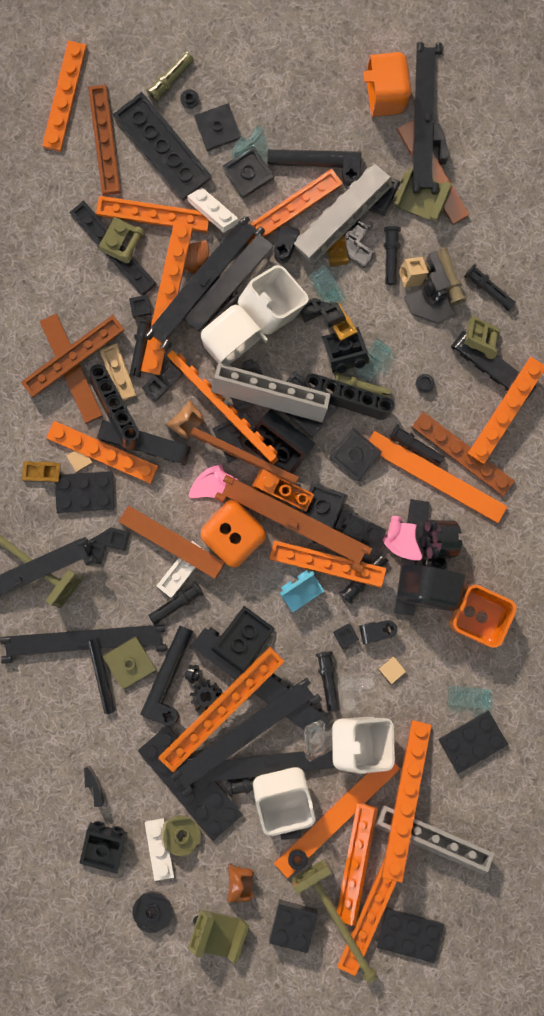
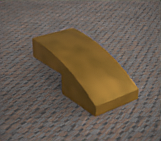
[327,234,348,267]
[331,302,358,341]
[22,461,61,482]

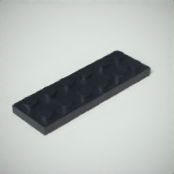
[113,92,212,201]
[138,726,243,841]

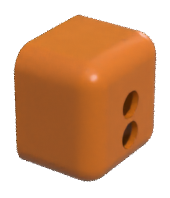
[363,52,411,117]
[200,500,266,568]
[449,585,517,648]

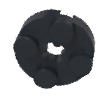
[132,891,172,933]

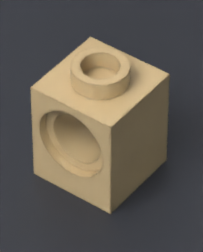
[399,257,429,288]

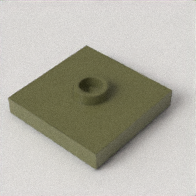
[103,636,156,689]

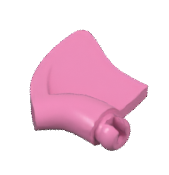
[189,464,239,498]
[382,516,423,561]

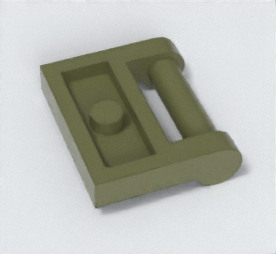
[98,217,145,263]
[464,316,500,359]

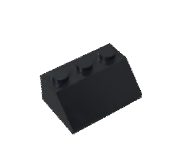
[244,409,315,474]

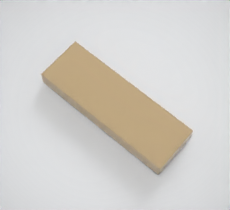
[100,343,137,401]

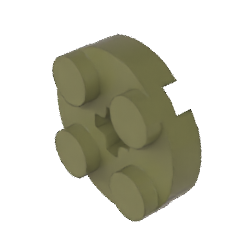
[161,815,201,856]

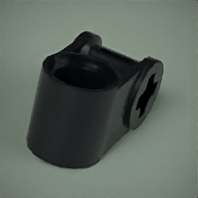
[274,224,300,264]
[359,620,397,645]

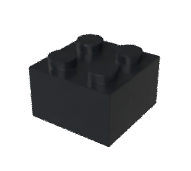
[269,899,317,954]

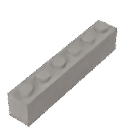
[294,163,393,265]
[211,363,330,422]
[375,805,494,874]

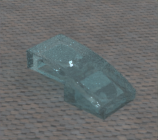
[231,125,264,159]
[309,265,346,303]
[354,338,392,382]
[447,686,491,709]

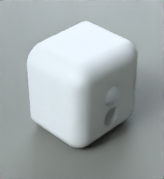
[238,265,308,335]
[201,305,268,366]
[332,717,395,773]
[253,767,315,836]

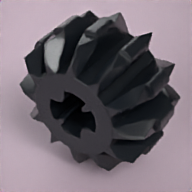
[190,679,222,712]

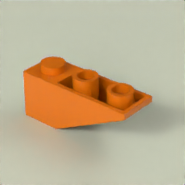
[251,469,314,512]

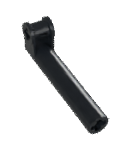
[267,149,362,189]
[140,625,194,726]

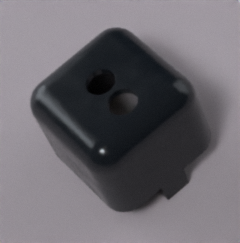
[397,559,466,611]

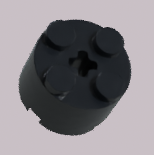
[419,520,462,559]

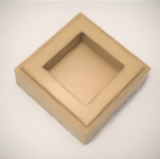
[67,451,93,473]
[379,657,406,684]

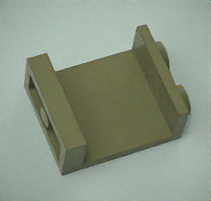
[393,168,452,223]
[188,910,249,964]

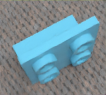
[280,570,324,612]

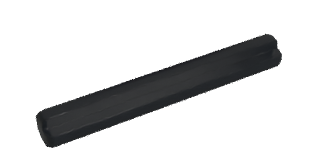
[88,638,115,714]

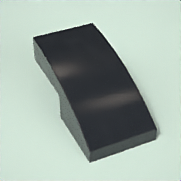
[433,121,448,165]
[142,361,183,401]
[84,766,104,807]

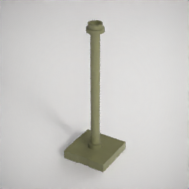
[0,535,84,608]
[292,858,378,983]

